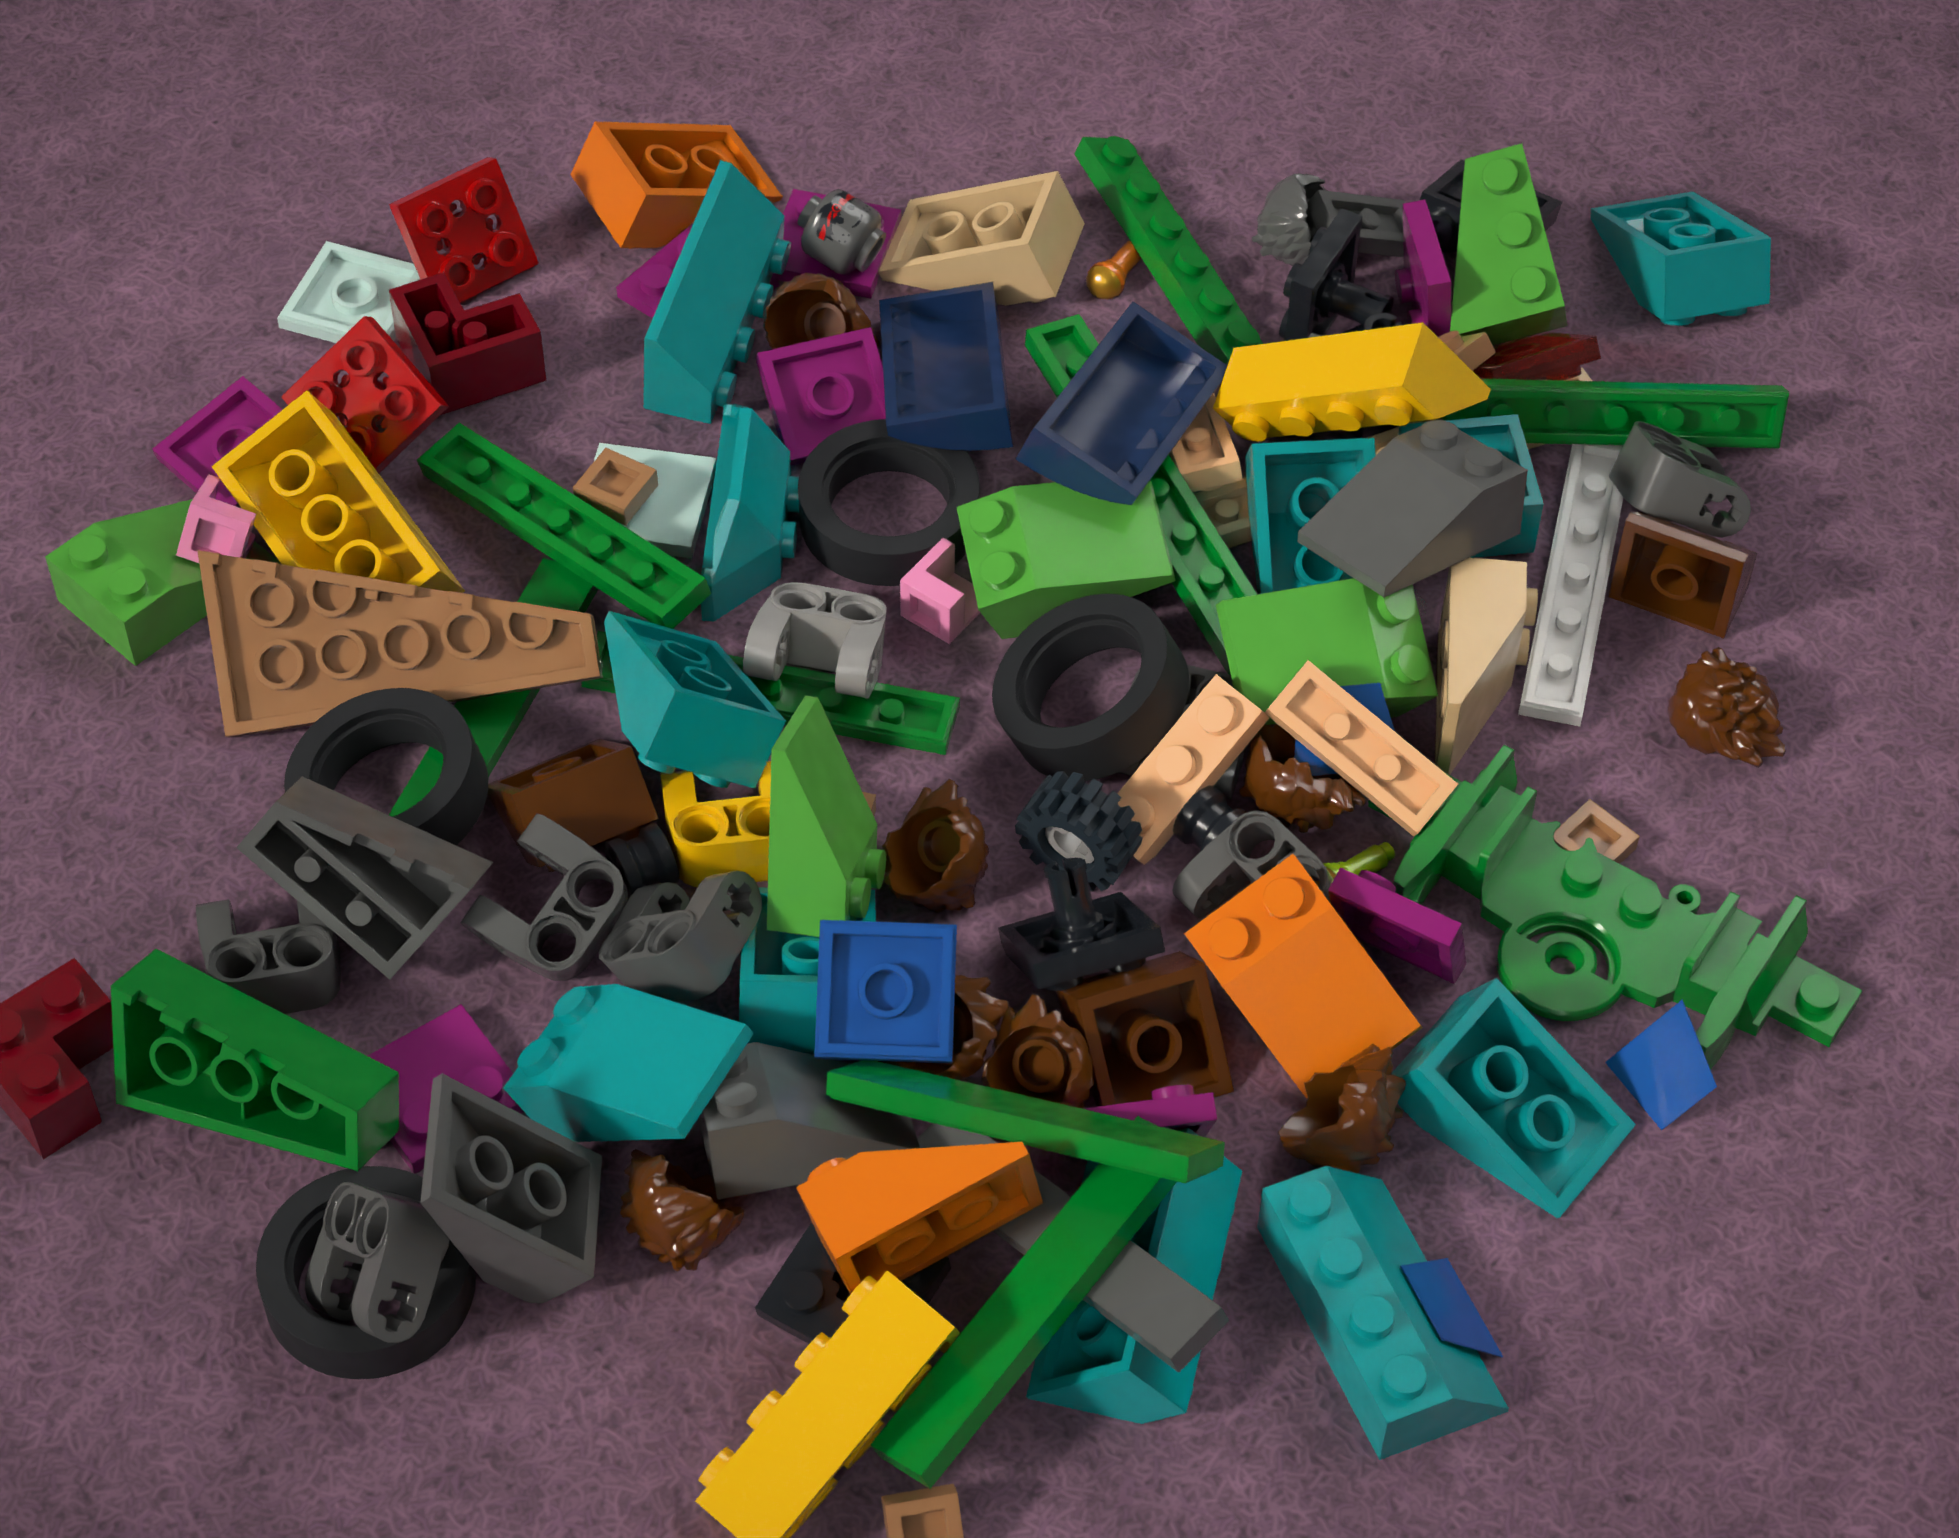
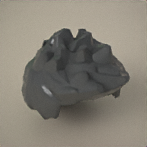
[1252,173,1327,266]

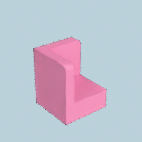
[176,474,256,563]
[900,538,980,644]

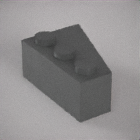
[236,776,493,979]

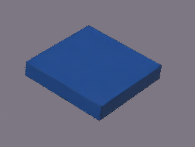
[814,920,957,1064]

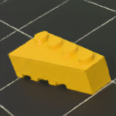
[695,1270,960,1538]

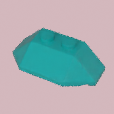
[701,404,799,622]

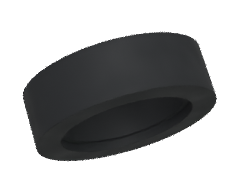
[798,419,980,586]
[992,594,1189,781]
[284,688,489,846]
[256,1166,476,1379]

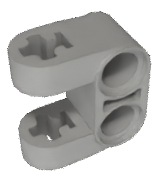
[743,582,887,698]

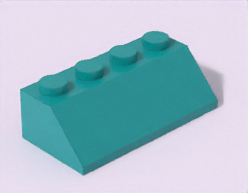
[643,160,791,424]
[1026,1128,1242,1424]
[1257,1166,1509,1460]

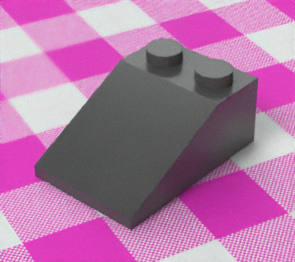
[1297,418,1528,597]
[698,1042,920,1200]
[420,1073,602,1303]

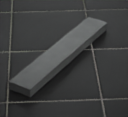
[917,1123,1229,1373]

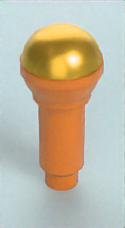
[1086,240,1142,299]

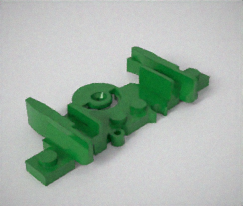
[1368,745,1862,1070]

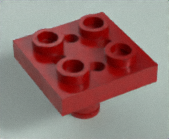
[389,157,539,303]
[281,316,449,474]

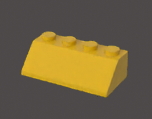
[1212,322,1491,442]
[211,390,465,593]

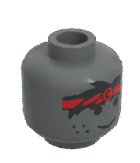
[797,189,886,275]

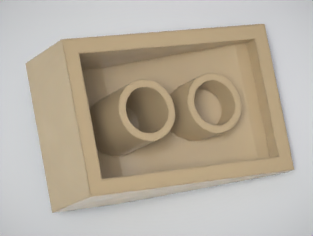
[879,171,1085,306]
[1435,557,1538,775]

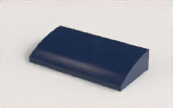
[879,282,1013,451]
[1015,301,1227,505]

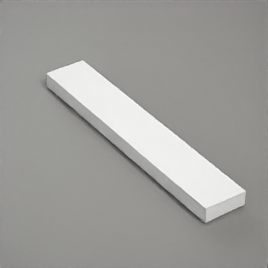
[1518,444,1624,726]

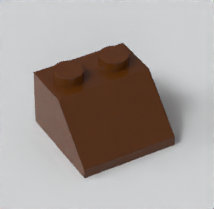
[1608,512,1757,639]
[487,739,658,872]
[1056,951,1234,1107]

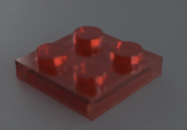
[1473,332,1601,380]

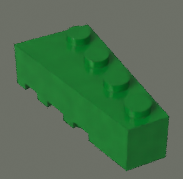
[111,949,399,1171]

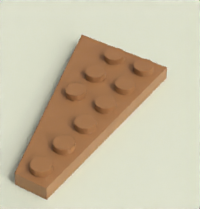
[197,550,603,738]

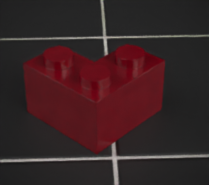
[388,272,547,415]
[0,958,113,1159]

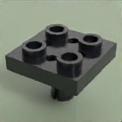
[1279,208,1394,341]
[998,857,1165,991]

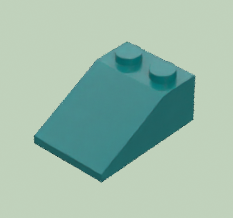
[1591,191,1771,326]
[1245,438,1376,594]
[604,611,786,788]
[739,887,876,1054]
[1391,978,1636,1218]
[503,984,754,1142]

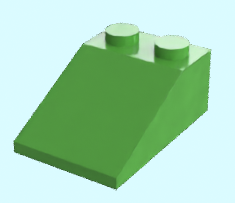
[956,480,1176,639]
[45,499,279,666]
[1216,578,1438,725]
[767,696,886,937]

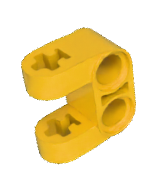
[660,761,771,887]

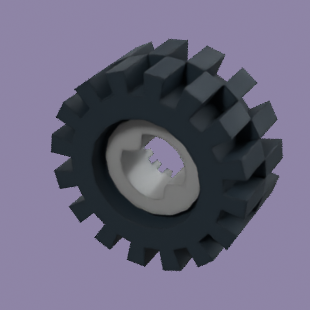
[1015,771,1143,892]

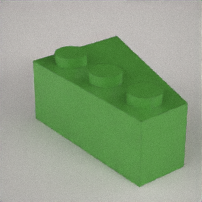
[1450,143,1567,346]

